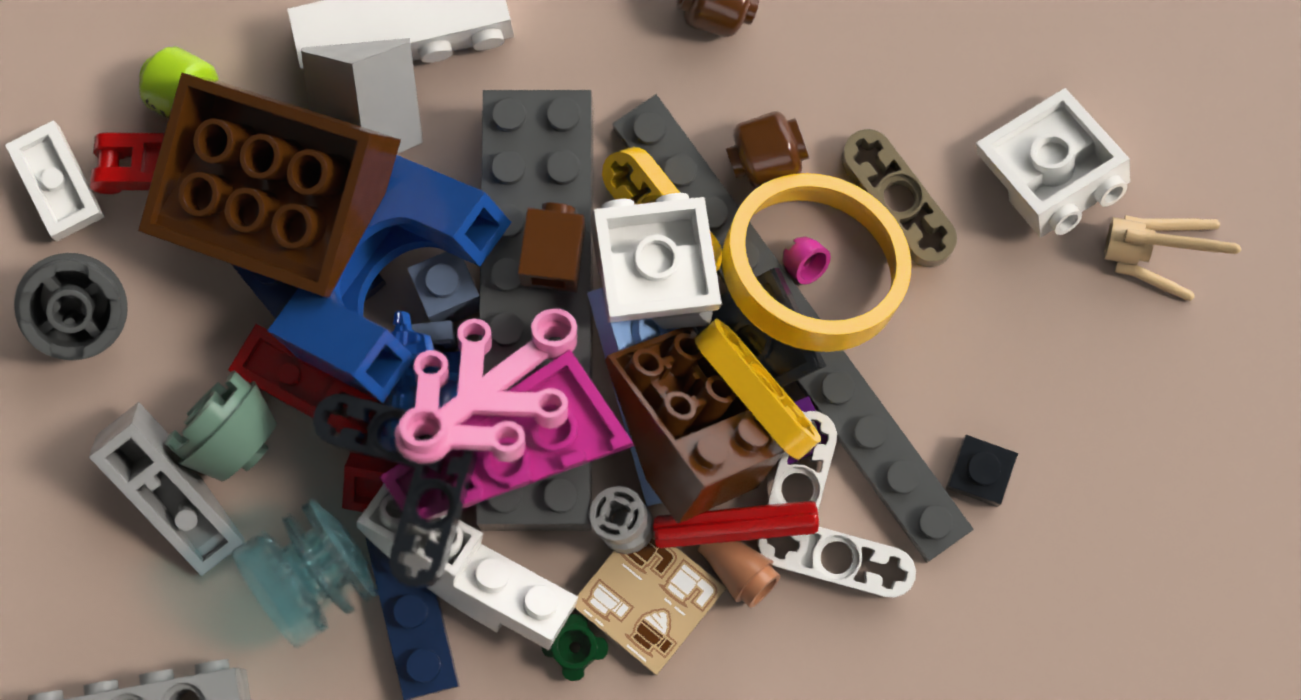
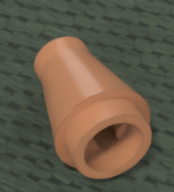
[698,541,781,608]

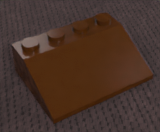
[138,73,401,297]

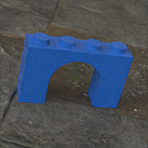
[267,155,512,403]

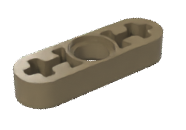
[842,129,957,267]

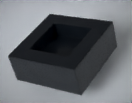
[946,435,1018,507]

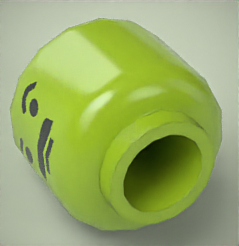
[139,46,219,119]

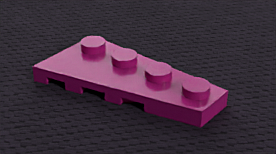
[380,350,635,526]

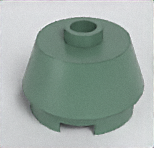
[165,370,277,482]

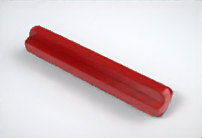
[653,501,819,548]

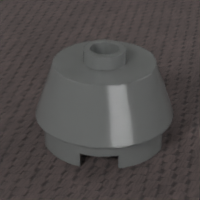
[14,253,128,360]

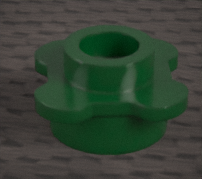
[542,614,608,681]

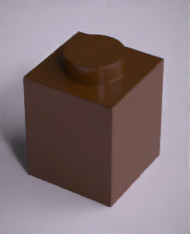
[518,202,586,292]

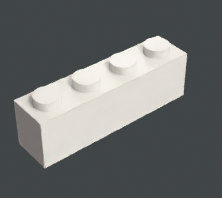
[287,0,514,76]

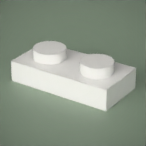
[5,120,105,242]

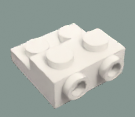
[976,88,1130,238]
[591,193,722,323]

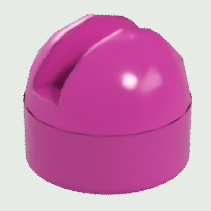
[782,236,831,285]

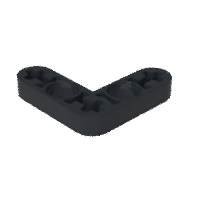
[313,394,478,589]

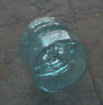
[232,497,379,649]

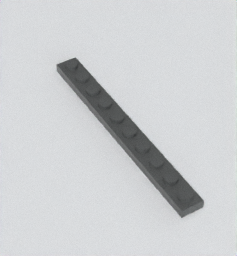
[613,94,974,563]

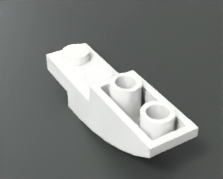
[357,484,578,650]

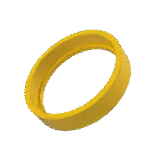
[722,173,911,352]

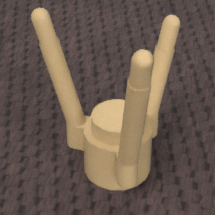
[1104,215,1241,301]

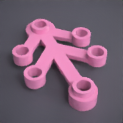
[395,309,577,463]

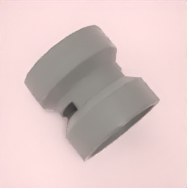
[589,486,654,554]

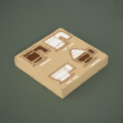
[575,533,726,676]

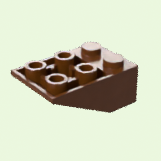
[605,327,785,524]

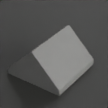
[301,38,423,154]

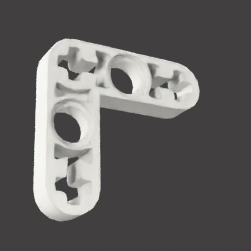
[758,411,916,598]

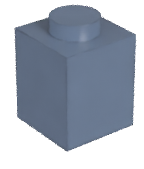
[407,252,480,323]

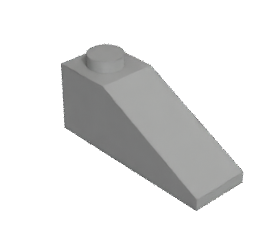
[89,402,245,576]

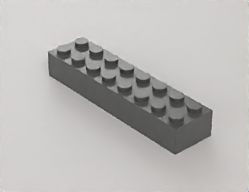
[477,90,594,531]

